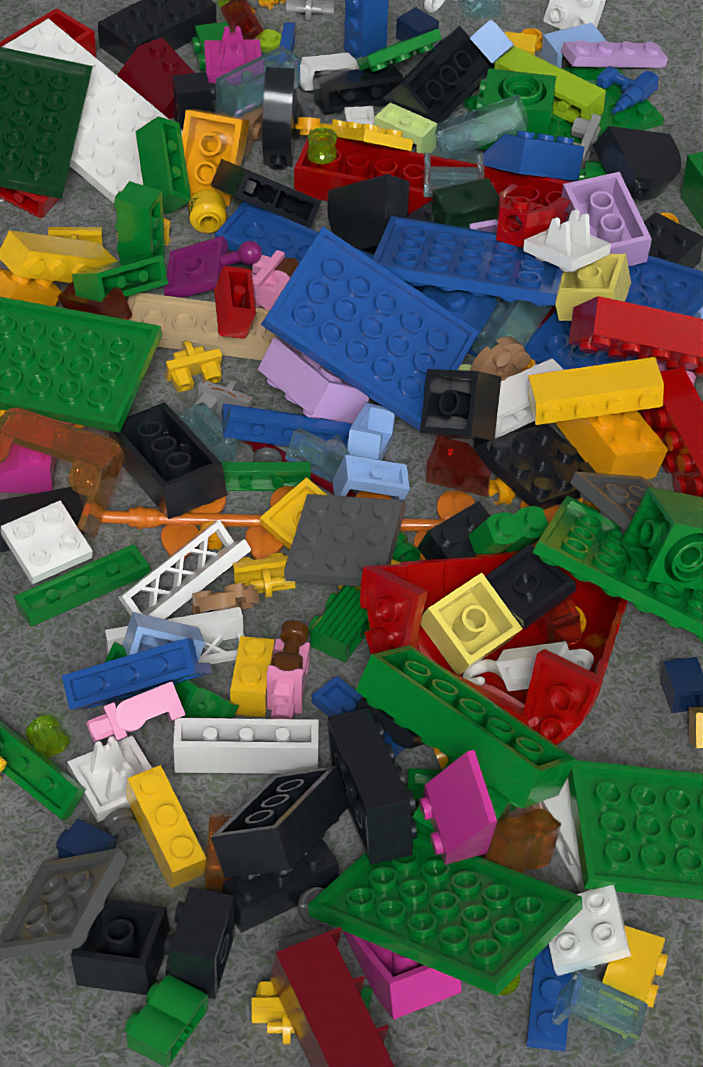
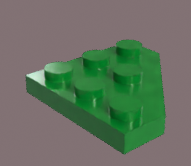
[357,29,442,72]

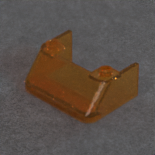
[0,408,124,538]

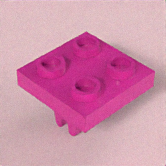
[204,26,263,85]

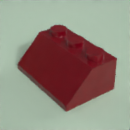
[117,38,195,119]

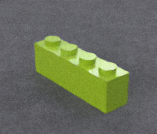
[495,46,606,124]

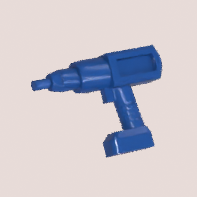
[597,66,659,114]

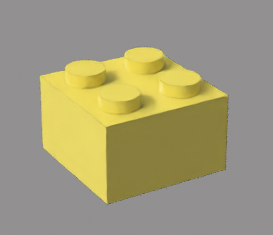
[555,254,631,321]
[421,573,522,675]

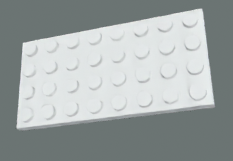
[2,19,183,203]

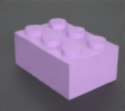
[561,172,652,266]
[258,337,370,424]

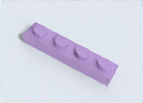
[561,40,669,68]

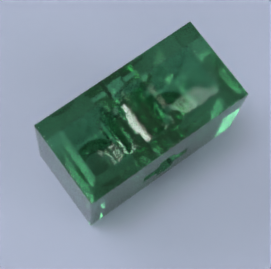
[431,178,499,229]

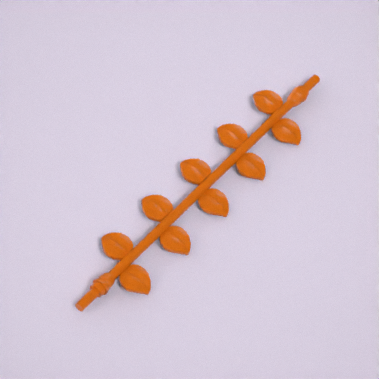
[96,486,559,560]

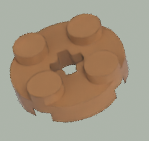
[470,336,531,381]
[191,583,261,615]

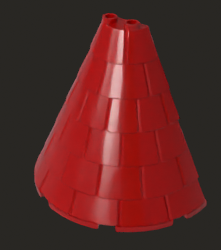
[360,551,628,745]

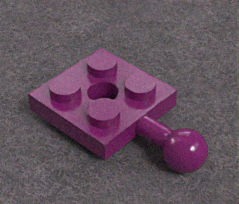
[164,236,262,298]

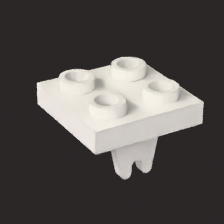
[543,0,606,30]
[523,209,611,272]
[1,501,93,584]
[67,735,152,822]
[549,885,631,976]

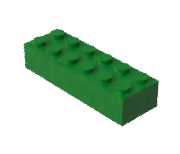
[355,645,576,808]

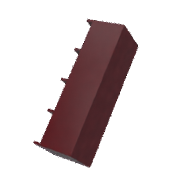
[270,927,395,1067]

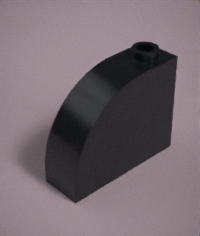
[262,67,298,170]
[592,126,682,200]
[210,159,322,229]
[327,174,409,255]

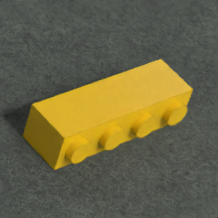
[0,230,117,283]
[528,357,664,425]

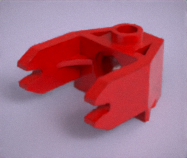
[496,184,570,248]

